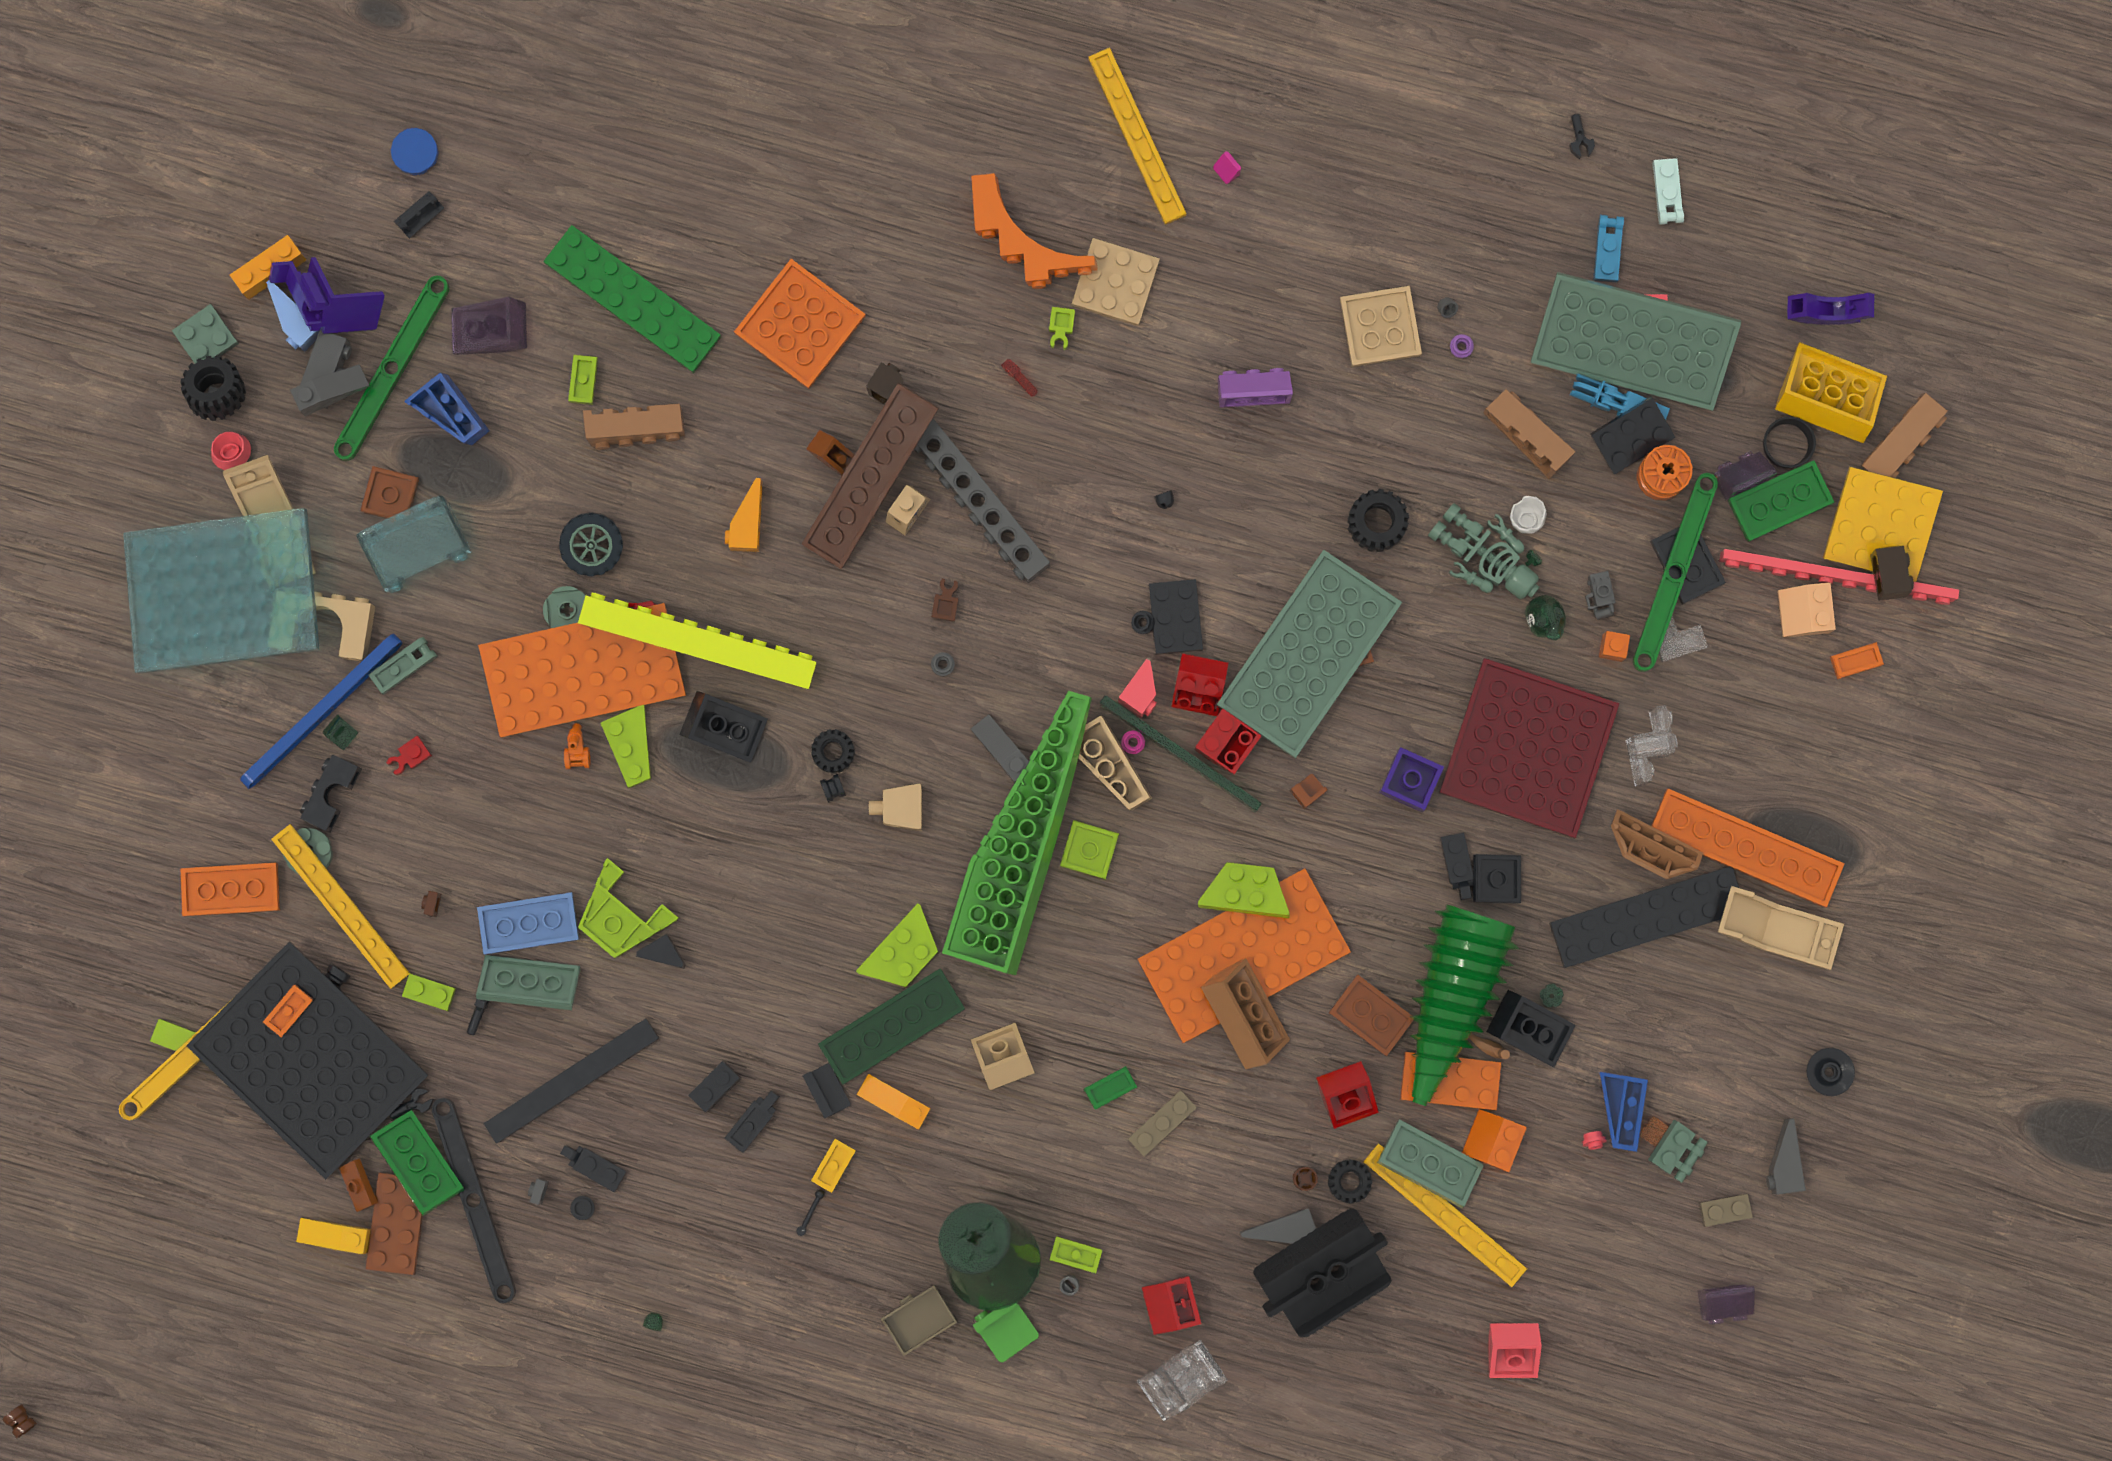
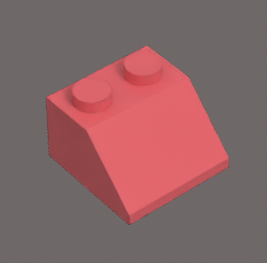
[1118,659,1157,719]
[1488,1323,1542,1378]

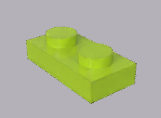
[568,355,598,405]
[402,974,456,1011]
[1050,1236,1103,1273]

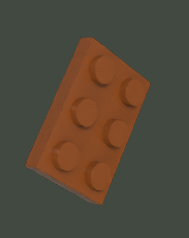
[1329,975,1414,1056]

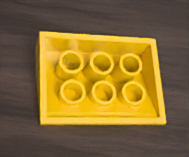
[1775,342,1887,443]

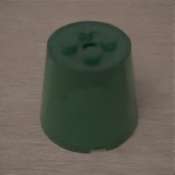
[938,1203,1041,1310]

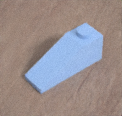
[266,280,321,352]

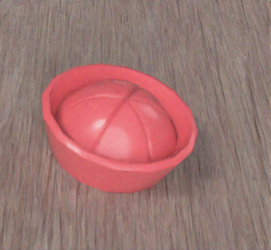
[211,432,251,470]

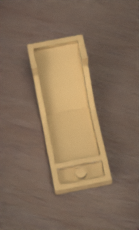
[223,455,316,589]
[1718,886,1844,970]

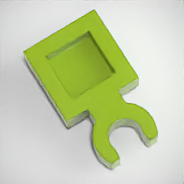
[1049,307,1075,350]

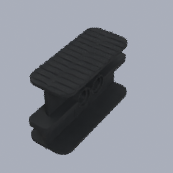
[1253,1209,1392,1338]

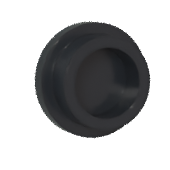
[570,1196,595,1220]

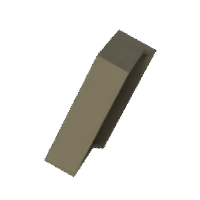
[881,1285,957,1356]

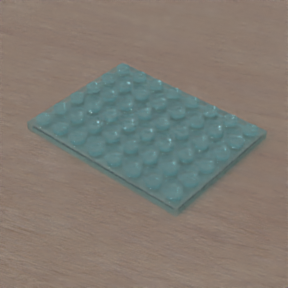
[123,508,320,674]

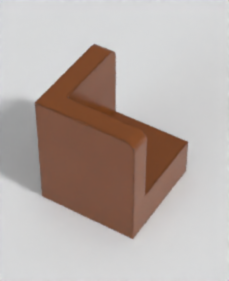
[1290,774,1328,809]

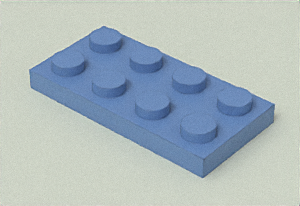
[477,892,580,955]

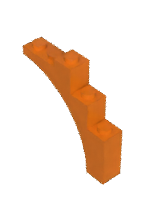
[971,173,1098,289]

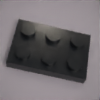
[1590,396,1675,475]
[1650,527,1726,605]
[1149,579,1203,655]

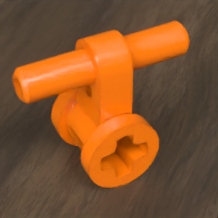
[564,723,591,770]

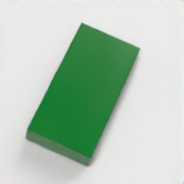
[1084,1066,1137,1110]

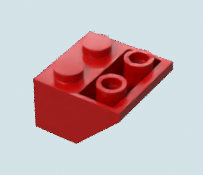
[1171,653,1228,716]
[1194,709,1262,775]
[1142,1275,1201,1335]

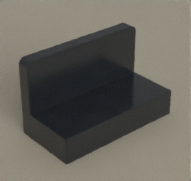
[803,1063,851,1119]

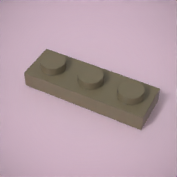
[1128,1090,1197,1157]

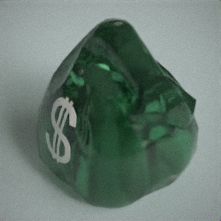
[1524,595,1566,640]

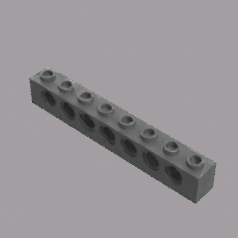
[915,419,1050,583]

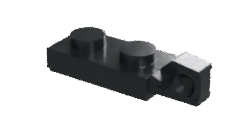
[1440,832,1473,900]
[725,1090,780,1153]
[560,1145,627,1192]

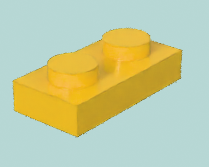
[811,1139,856,1193]

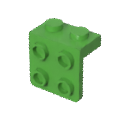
[973,1295,1038,1362]

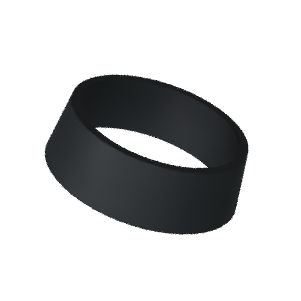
[1763,416,1816,468]

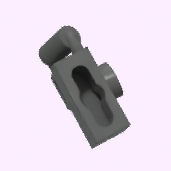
[1585,571,1616,620]

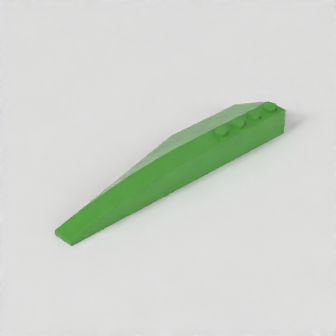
[942,691,1092,975]

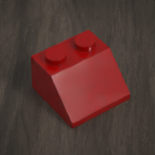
[1316,1061,1379,1129]

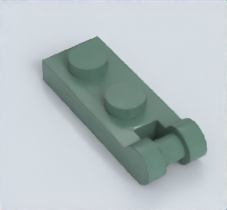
[368,637,437,695]

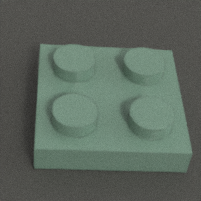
[172,304,239,364]

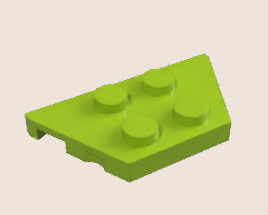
[1198,862,1290,918]
[856,903,938,987]

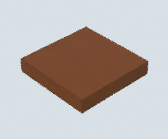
[360,466,419,524]

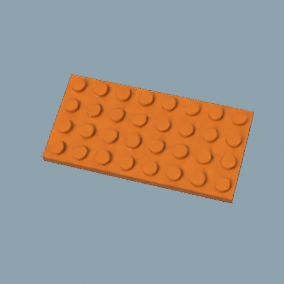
[478,603,686,737]
[1137,868,1351,1043]

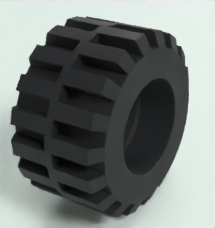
[180,356,246,421]
[1347,489,1409,552]

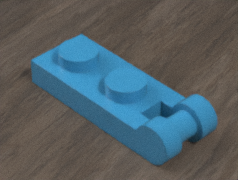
[1594,215,1624,283]

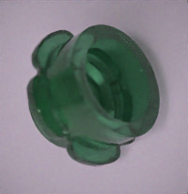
[1540,984,1564,1008]

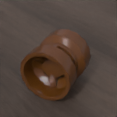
[1292,1167,1318,1191]
[2,1404,37,1439]

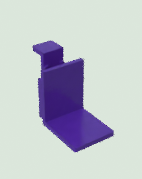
[269,257,385,334]

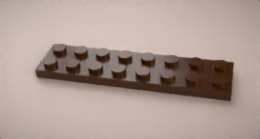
[802,383,939,569]

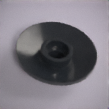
[1806,1048,1855,1096]

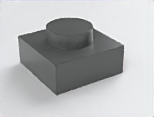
[528,1178,549,1205]

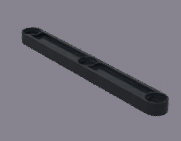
[432,1098,516,1303]

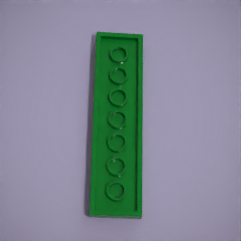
[543,225,722,373]

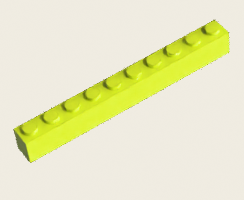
[578,592,816,689]

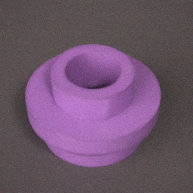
[1450,334,1474,358]

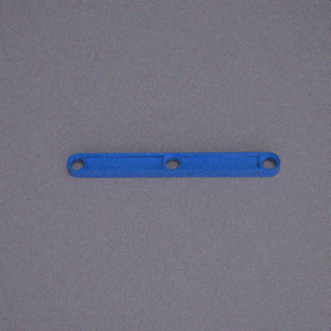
[240,634,403,789]

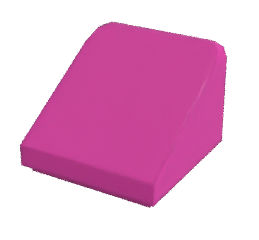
[1213,151,1241,184]

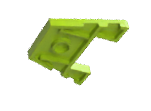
[578,858,679,959]

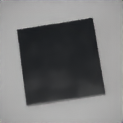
[1473,854,1521,904]

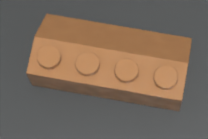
[1201,958,1290,1069]

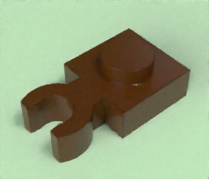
[931,578,959,622]

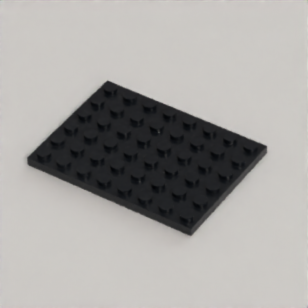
[186,941,429,1180]

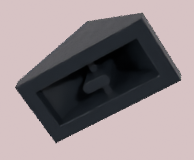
[636,934,686,969]

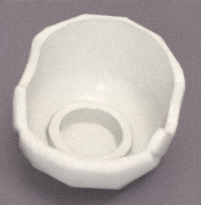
[1510,496,1547,534]

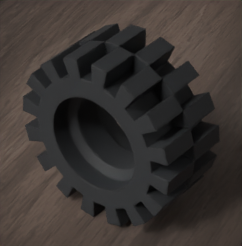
[811,729,855,773]
[1328,1160,1372,1203]

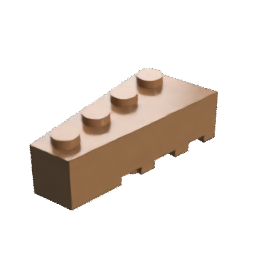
[1483,389,1576,479]
[1861,393,1947,478]
[583,404,685,450]

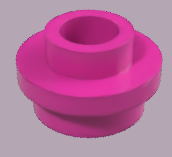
[1121,730,1145,754]

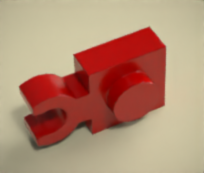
[386,736,432,775]

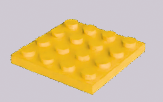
[1823,466,1943,582]

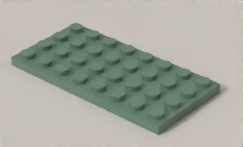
[1531,272,1741,411]
[1217,550,1402,759]

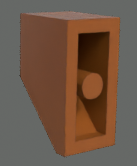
[806,430,854,476]

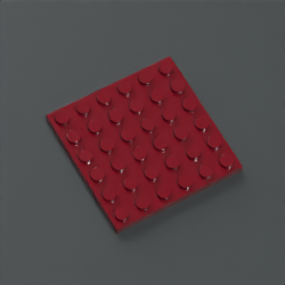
[1439,658,1620,839]

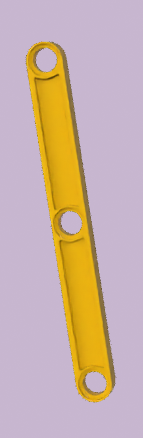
[119,1000,231,1120]

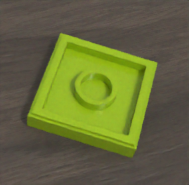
[1060,820,1119,880]

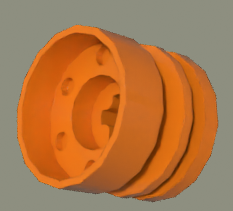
[1637,445,1693,501]

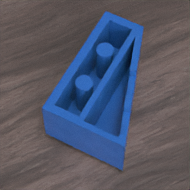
[404,372,490,445]
[1600,1072,1648,1152]

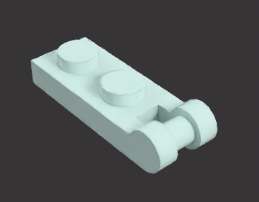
[1653,158,1684,225]

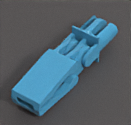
[1570,373,1670,420]

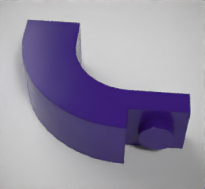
[1787,293,1875,325]

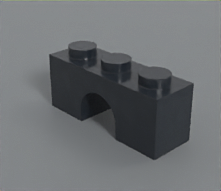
[300,754,362,833]

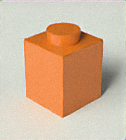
[1599,631,1630,662]

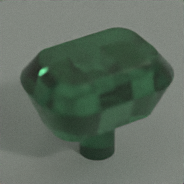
[1525,550,1542,567]

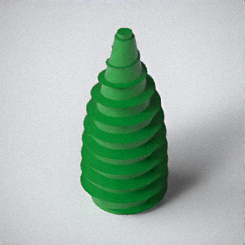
[1409,904,1520,1106]

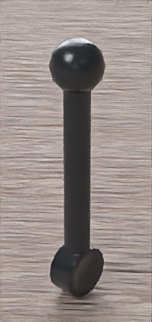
[796,1189,825,1236]

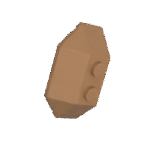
[1611,809,1703,879]

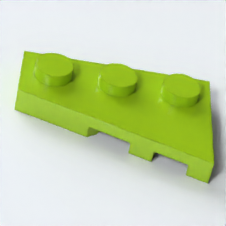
[601,705,651,788]

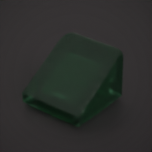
[322,715,359,751]

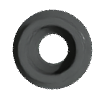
[931,652,955,676]

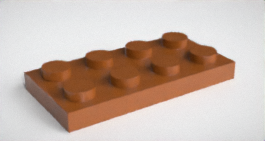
[366,1173,423,1275]

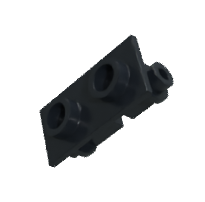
[394,191,445,239]

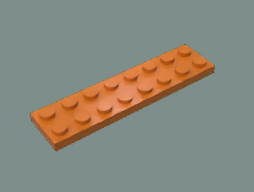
[1651,789,1845,908]

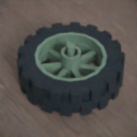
[559,512,623,577]

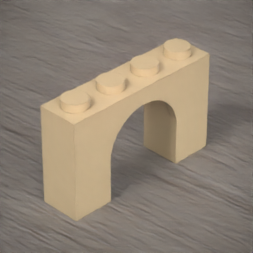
[268,588,375,662]

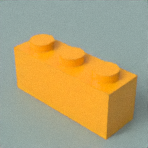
[230,235,306,300]

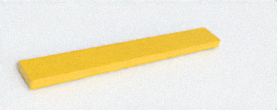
[1088,47,1186,225]
[271,824,410,989]
[1363,1143,1527,1287]

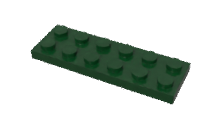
[818,968,965,1085]

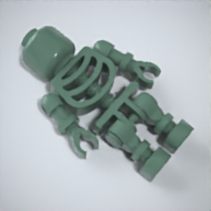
[1428,503,1540,599]

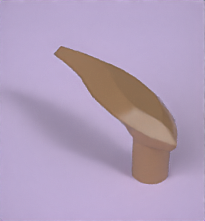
[1469,1034,1510,1059]

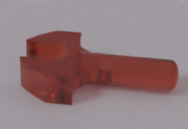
[1001,359,1038,397]

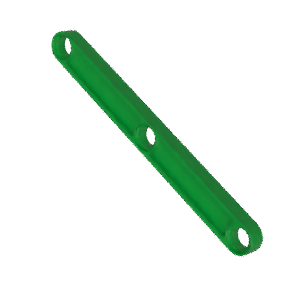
[334,276,449,461]
[1632,473,1718,672]

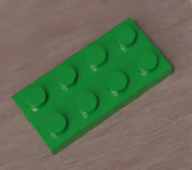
[1727,460,1835,542]
[370,1110,464,1216]

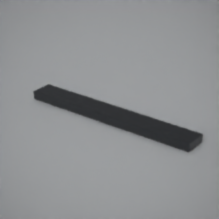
[483,1018,659,1144]

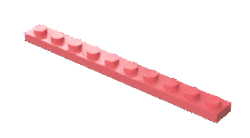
[1719,549,1959,605]

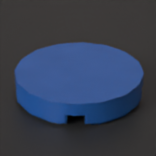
[391,128,439,175]

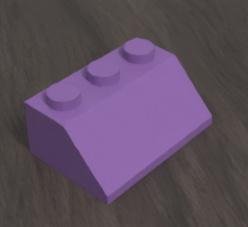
[1218,368,1293,408]

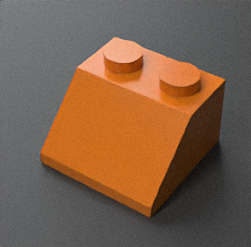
[1461,1109,1527,1172]

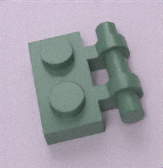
[1648,1120,1708,1183]

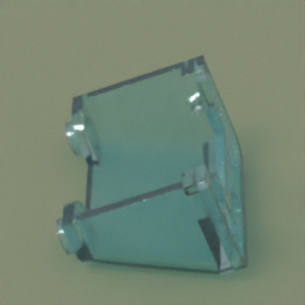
[356,496,472,593]

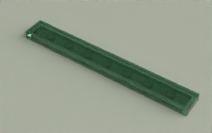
[1100,696,1261,813]

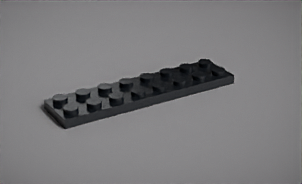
[1549,867,1739,968]

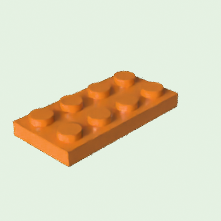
[180,863,280,917]
[1400,1052,1501,1110]

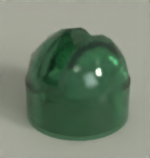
[643,1313,663,1332]

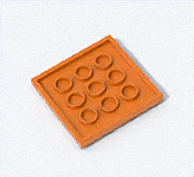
[734,259,866,389]

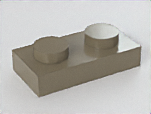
[1699,1194,1753,1227]

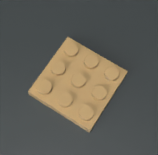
[1072,238,1160,326]
[1340,286,1422,367]

